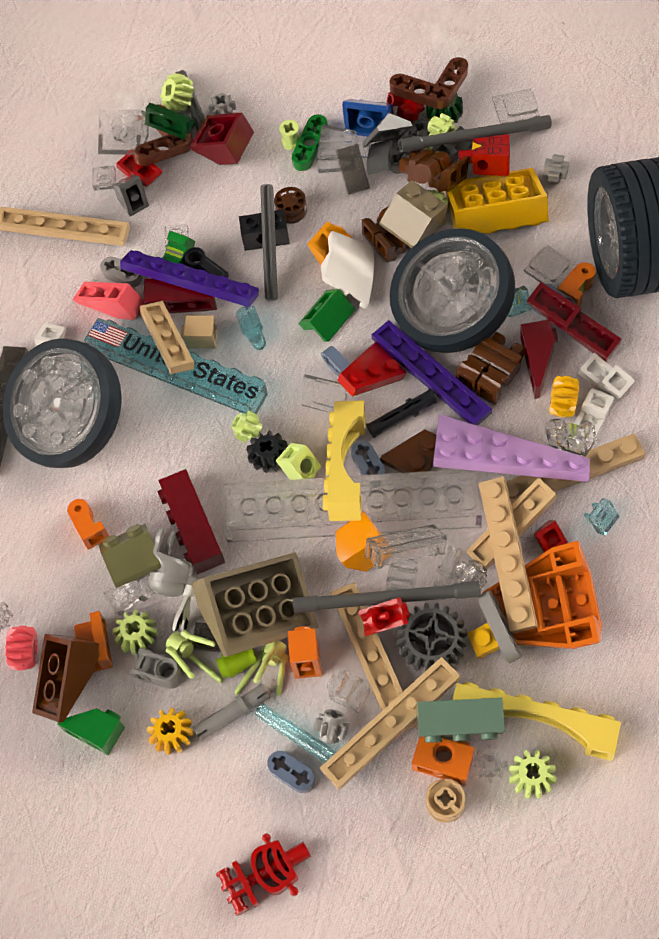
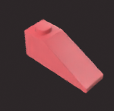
[73,282,144,320]

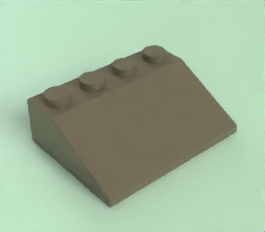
[191,552,319,657]

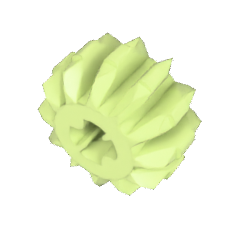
[160,73,195,112]
[113,609,158,655]
[509,750,557,799]

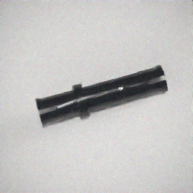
[366,389,437,438]

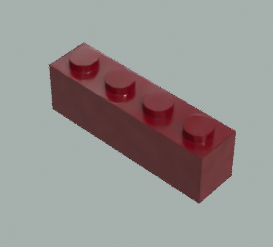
[157,469,226,575]

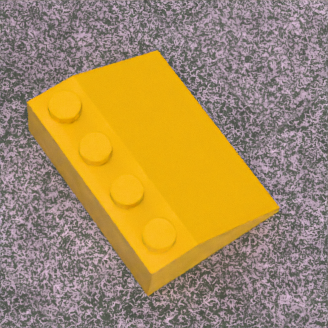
[445,168,549,234]

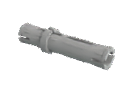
[192,683,270,742]

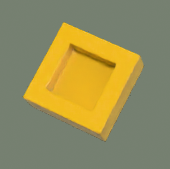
[468,623,500,659]

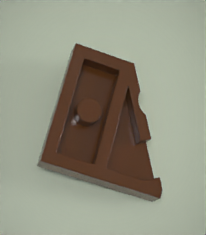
[380,429,437,483]

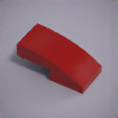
[116,150,163,187]

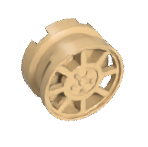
[426,778,465,823]

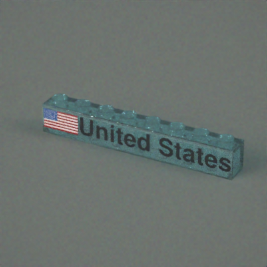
[84,318,268,414]

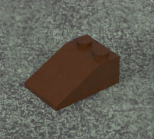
[32,634,99,723]

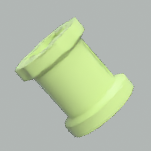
[279,120,300,150]

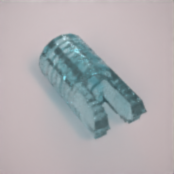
[236,306,266,350]

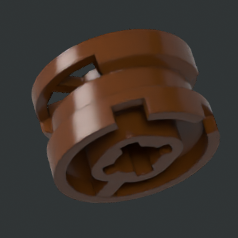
[274,187,307,224]

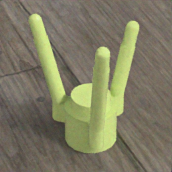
[166,629,223,683]
[235,640,289,696]

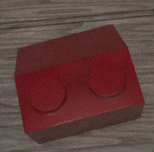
[190,112,254,165]

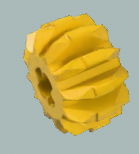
[549,375,579,418]
[147,707,194,755]

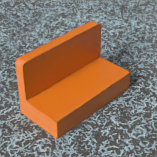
[74,611,113,672]

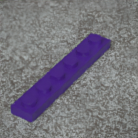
[120,250,259,308]
[371,320,492,426]

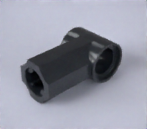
[185,247,229,278]

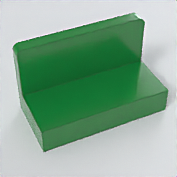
[298,289,355,342]

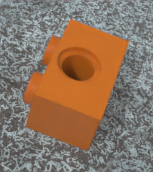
[288,626,322,679]
[411,737,475,786]

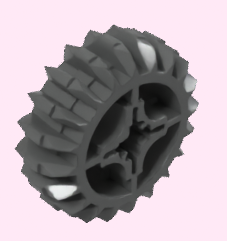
[396,603,468,672]

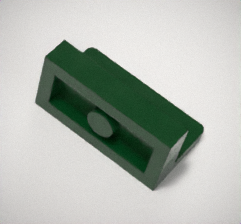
[145,102,195,140]

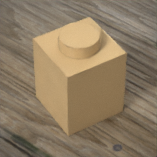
[181,316,218,348]

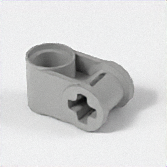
[129,648,183,689]

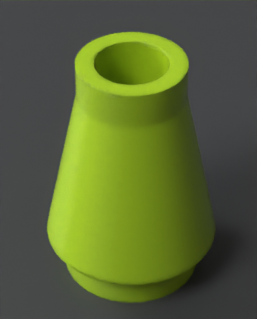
[216,648,258,679]

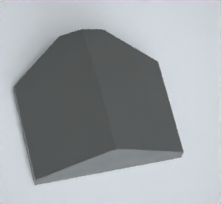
[362,113,413,148]

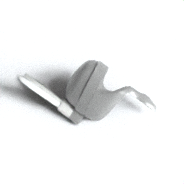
[148,527,198,631]

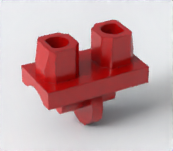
[387,92,425,123]
[358,597,410,636]

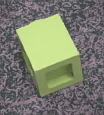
[276,443,322,484]

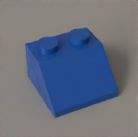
[342,99,393,137]

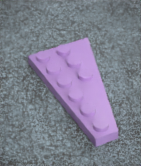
[433,414,590,482]

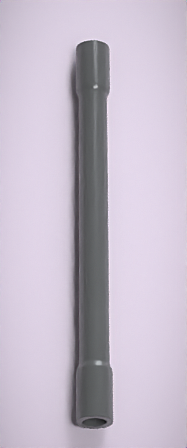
[398,115,552,153]
[293,581,481,613]

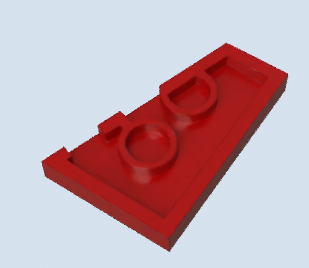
[337,342,407,397]

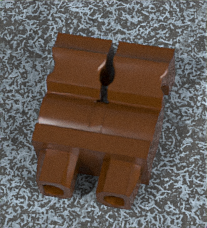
[399,147,470,193]
[361,206,411,263]
[456,331,525,405]

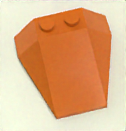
[482,541,602,649]

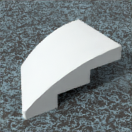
[321,231,374,309]

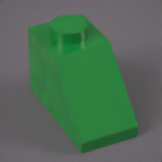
[57,708,125,755]

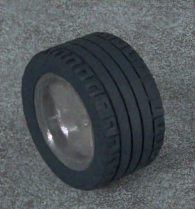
[587,157,659,298]

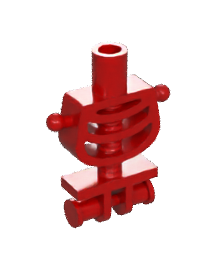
[216,833,311,916]

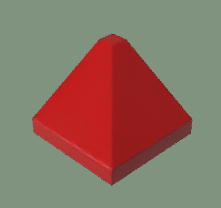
[533,520,568,553]

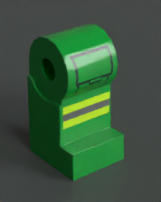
[162,230,196,266]

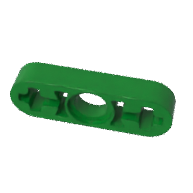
[292,114,328,171]

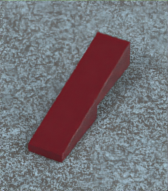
[526,282,622,363]

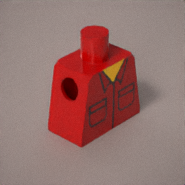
[459,134,510,176]

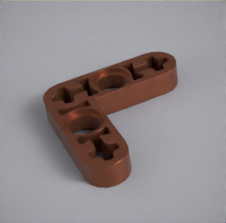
[389,57,468,109]
[134,104,192,166]

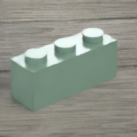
[416,697,505,743]

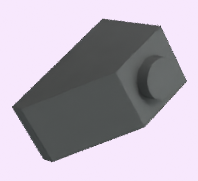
[113,175,149,216]

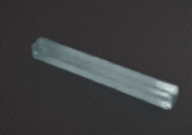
[255,703,336,763]

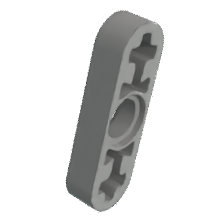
[477,590,522,663]

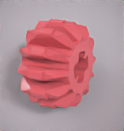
[5,625,38,671]

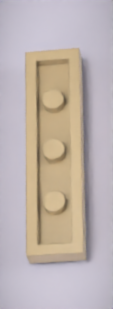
[140,301,194,374]
[466,477,559,571]

